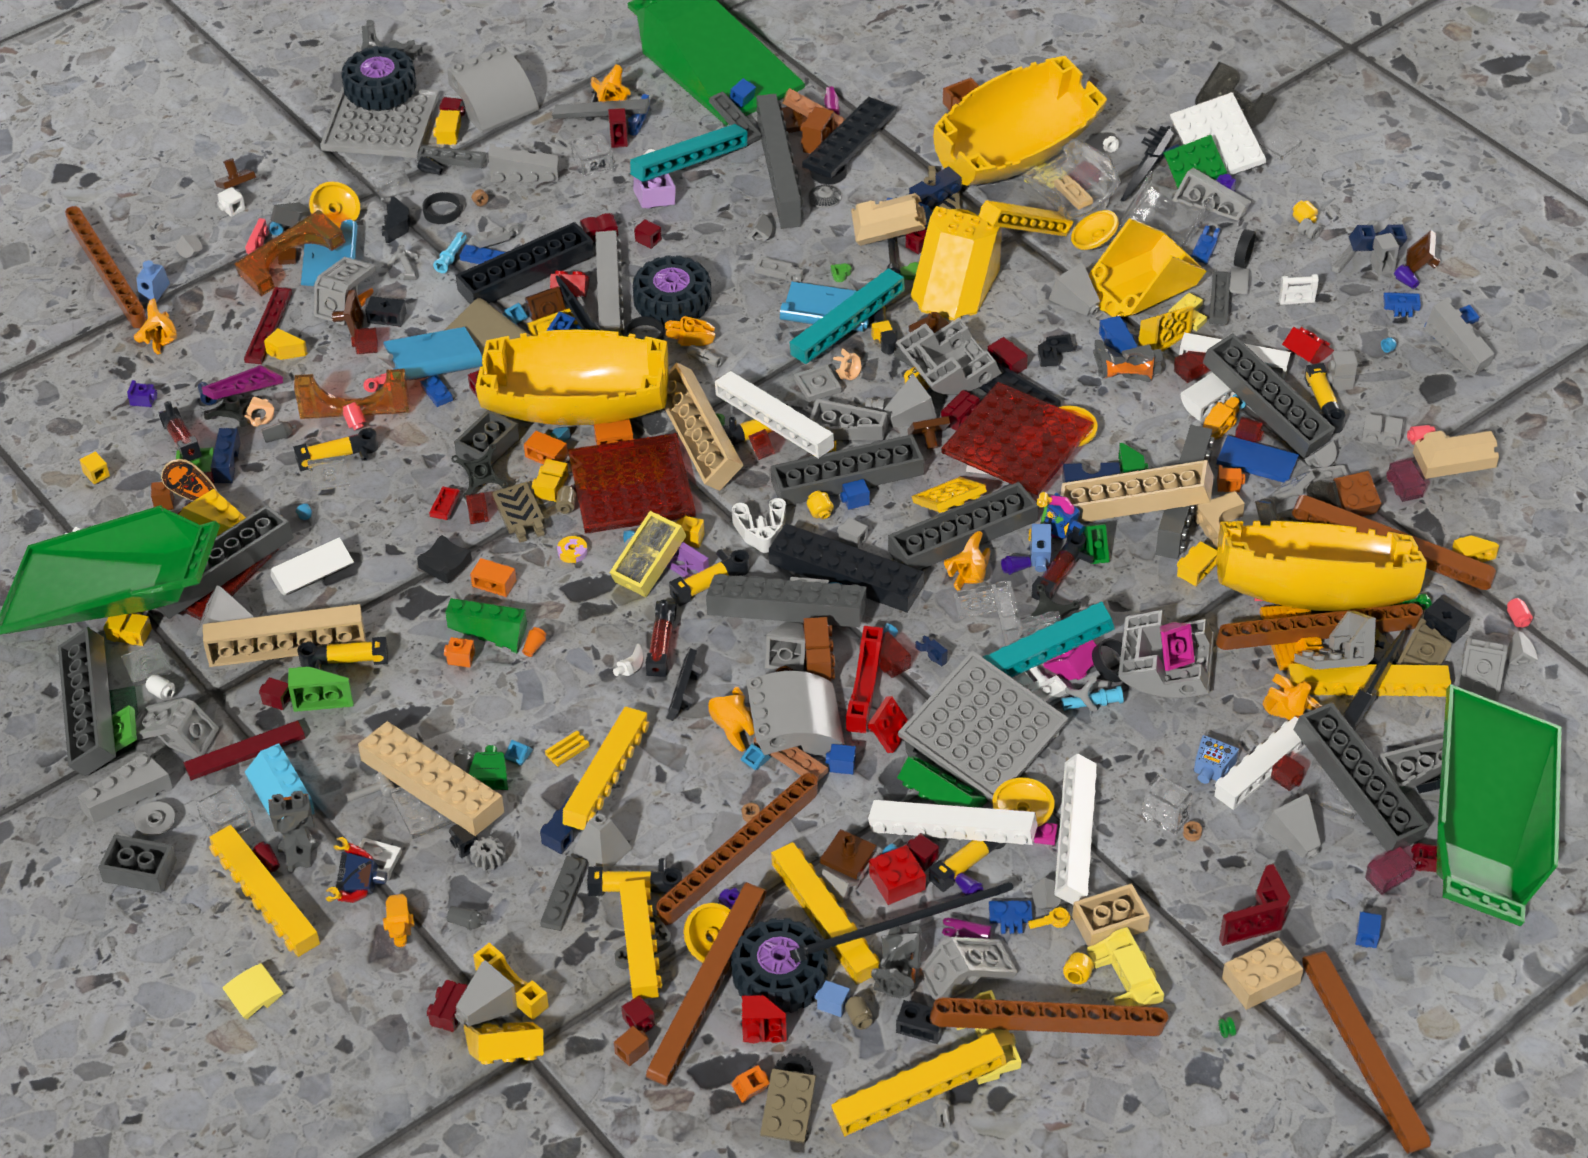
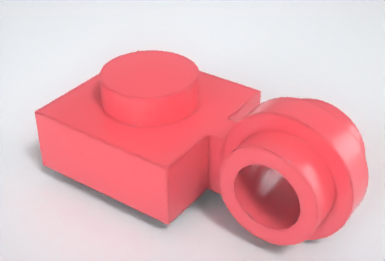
[363,370,395,392]

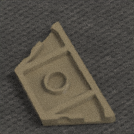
[1396,618,1452,665]

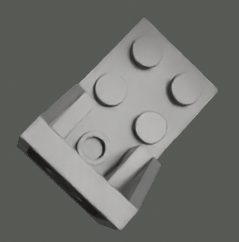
[314,257,375,325]
[1294,611,1376,669]
[1459,638,1508,702]
[136,698,219,758]
[918,937,1018,1002]

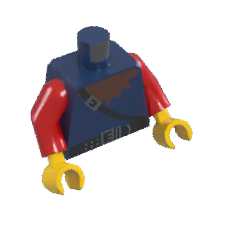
[326,837,387,903]

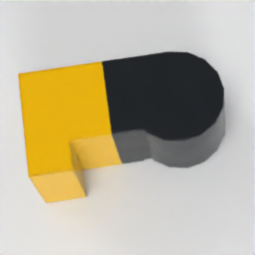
[871,320,897,355]

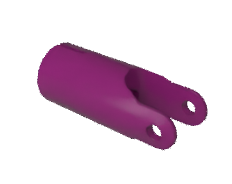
[824,86,840,115]
[942,918,991,939]

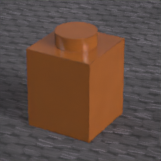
[151,482,174,510]
[614,1026,649,1067]

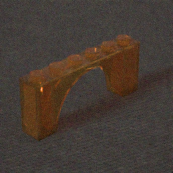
[234,210,346,297]
[294,369,410,419]

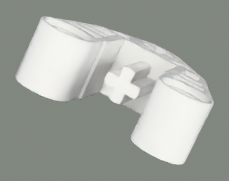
[732,498,786,553]

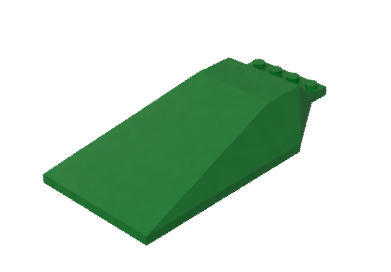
[627,0,805,126]
[0,505,220,635]
[1436,684,1562,927]

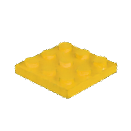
[911,477,987,513]

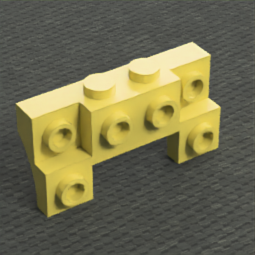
[1087,927,1164,1007]
[956,990,1021,1084]

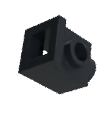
[449,824,478,859]

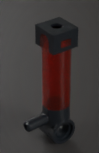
[159,401,202,461]
[1031,532,1095,601]
[645,599,677,677]

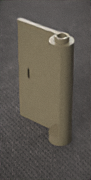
[445,298,531,357]

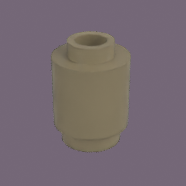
[555,486,576,514]
[845,996,873,1030]

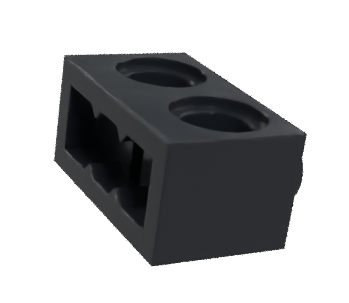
[896,1000,944,1044]

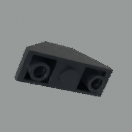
[382,197,411,243]

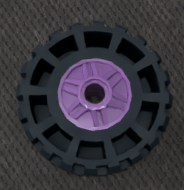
[341,46,417,111]
[632,255,712,326]
[731,918,828,1013]

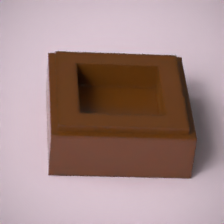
[278,248,297,265]

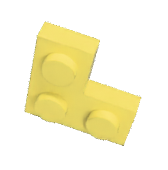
[1168,293,1207,331]

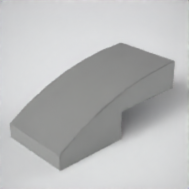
[1229,267,1249,294]

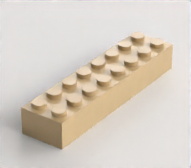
[665,363,744,491]
[1060,460,1214,523]
[203,604,366,667]
[358,721,504,836]

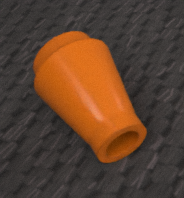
[522,627,546,657]

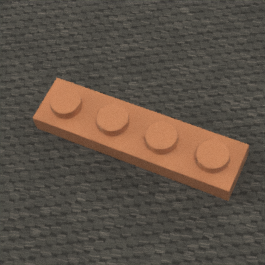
[782,88,845,130]
[753,737,828,781]

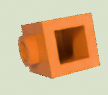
[444,637,475,667]

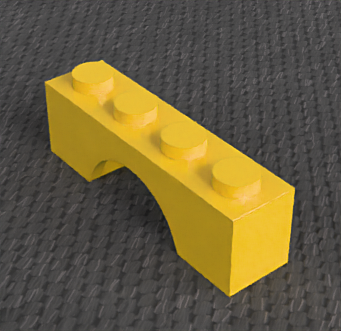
[473,943,549,1020]

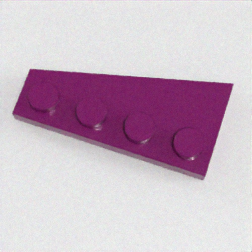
[202,365,283,399]

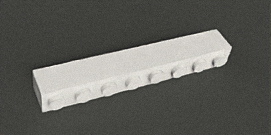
[715,371,834,458]
[1054,753,1097,904]
[868,800,1037,845]

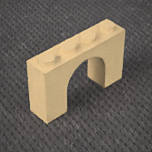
[1194,491,1245,549]

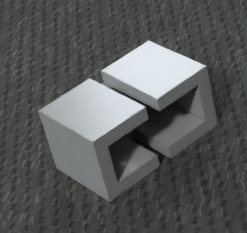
[1370,233,1399,276]
[1327,351,1358,391]
[1361,414,1403,447]

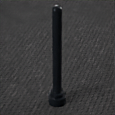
[887,237,901,274]

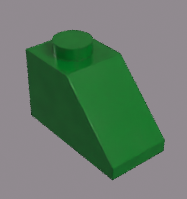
[1118,443,1148,474]
[1083,524,1110,564]

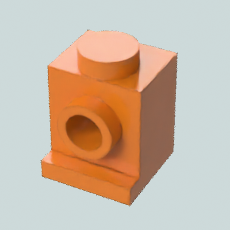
[1217,465,1245,492]
[731,1065,769,1103]

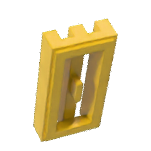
[545,731,590,767]

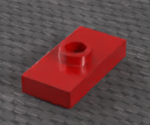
[429,486,461,520]

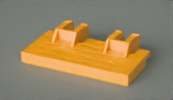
[1259,606,1324,671]

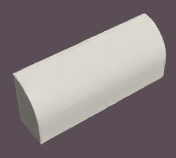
[1181,372,1235,421]
[271,537,354,595]

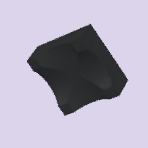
[417,535,472,584]

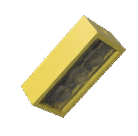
[609,511,686,597]

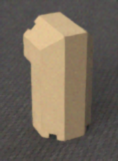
[851,193,926,246]
[1413,431,1499,479]

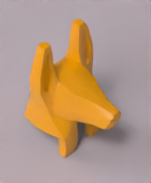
[591,64,631,102]
[133,298,177,355]
[944,531,991,591]
[1262,673,1322,721]
[708,687,755,752]

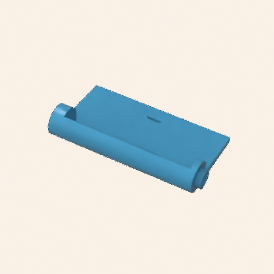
[301,220,358,286]
[780,282,869,332]
[383,327,482,382]

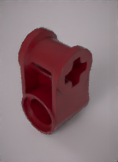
[1410,843,1437,872]

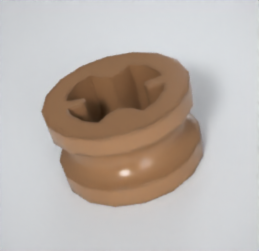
[471,189,489,206]
[741,803,760,822]
[1183,821,1202,841]

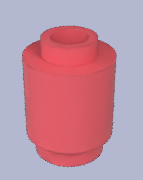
[342,402,366,431]
[1407,425,1436,445]
[1507,598,1533,627]

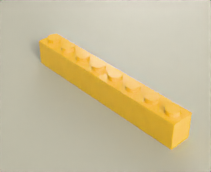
[978,200,1074,237]
[1286,664,1451,697]
[563,706,649,830]
[209,825,320,957]
[771,842,880,985]
[831,1033,1007,1137]

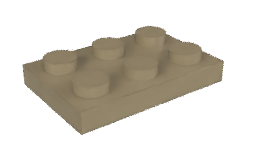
[760,1069,816,1143]

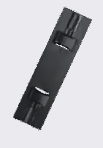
[666,648,702,721]

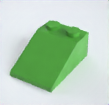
[288,666,354,712]

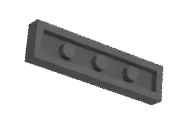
[709,91,761,145]
[417,145,486,168]
[1209,271,1230,325]
[540,856,587,931]

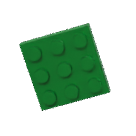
[1164,134,1227,188]

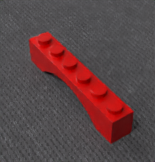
[846,626,883,734]

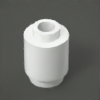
[146,675,175,701]

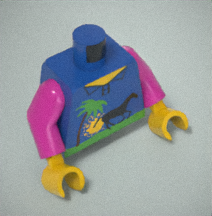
[1028,492,1085,541]

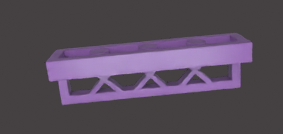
[667,542,709,578]

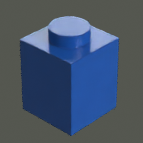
[729,78,756,108]
[840,479,870,510]
[826,744,856,775]
[1355,912,1382,948]

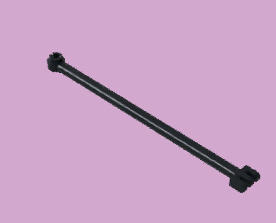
[789,882,1014,963]

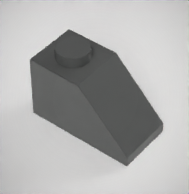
[270,202,312,228]

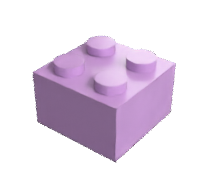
[633,173,675,208]

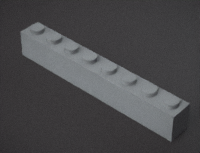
[596,231,624,336]

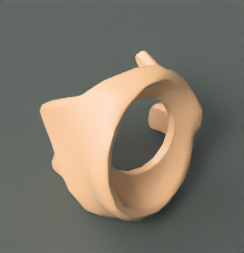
[833,349,861,380]
[245,397,274,427]

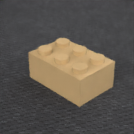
[1072,883,1150,947]
[1222,938,1303,1010]

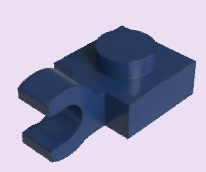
[915,635,948,667]

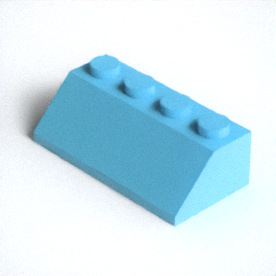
[245,743,315,819]

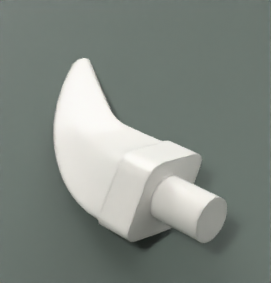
[613,643,643,676]

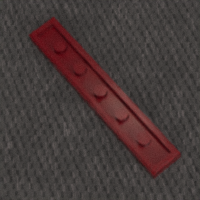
[244,287,292,365]
[183,720,305,781]

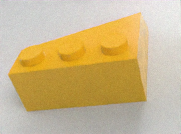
[1138,306,1194,352]
[179,489,246,536]
[464,1022,544,1064]

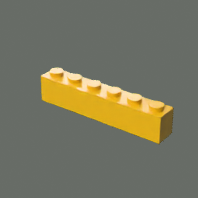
[619,879,662,999]

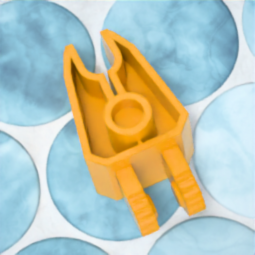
[665,316,715,346]
[1203,397,1239,440]
[383,894,414,948]

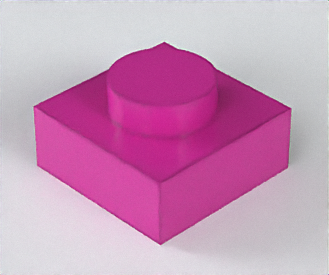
[1034,823,1057,846]

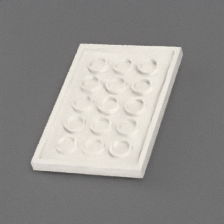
[1170,93,1266,181]

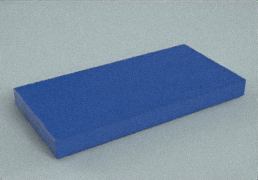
[1216,435,1299,483]

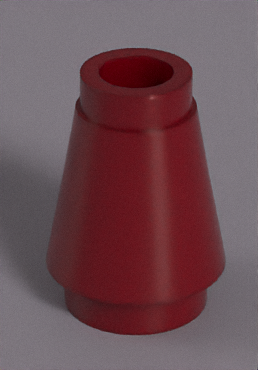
[252,841,280,872]

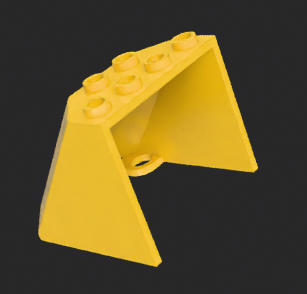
[911,206,1002,321]
[1088,218,1206,317]

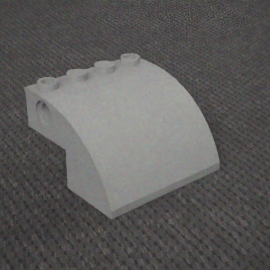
[447,46,539,134]
[896,317,1001,395]
[1118,610,1215,698]
[746,671,845,757]

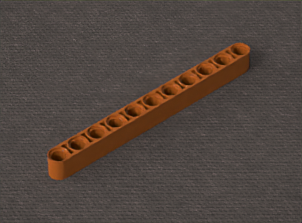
[65,206,146,328]
[1292,495,1496,590]
[1216,603,1423,650]
[656,773,818,925]
[646,882,767,1086]
[1302,951,1431,1154]
[930,997,1168,1036]

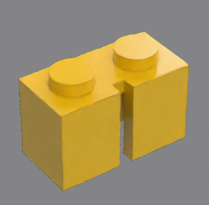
[433,110,461,145]
[532,459,569,502]
[1177,541,1217,586]
[103,613,152,646]

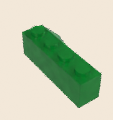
[445,598,527,654]
[897,757,988,808]

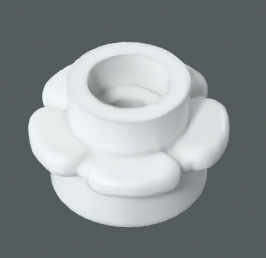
[1103,136,1119,152]

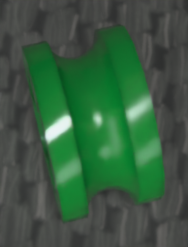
[1218,1016,1236,1038]

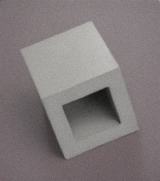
[837,517,868,549]

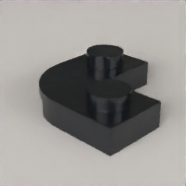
[1038,334,1073,367]

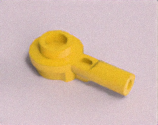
[1028,907,1070,929]

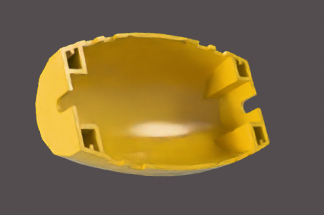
[933,56,1107,186]
[476,330,668,426]
[1217,521,1427,611]

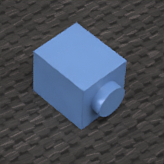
[815,980,850,1017]

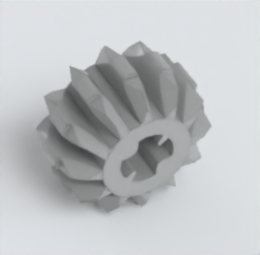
[470,835,505,871]

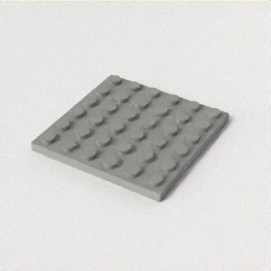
[320,86,439,158]
[898,651,1068,803]

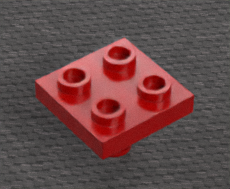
[868,696,909,753]

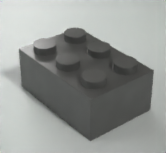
[454,410,519,466]
[98,834,177,893]

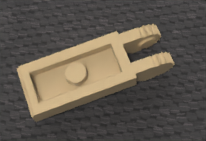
[1054,175,1093,210]

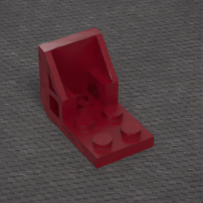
[1219,864,1291,946]

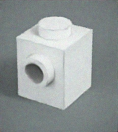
[217,187,245,217]

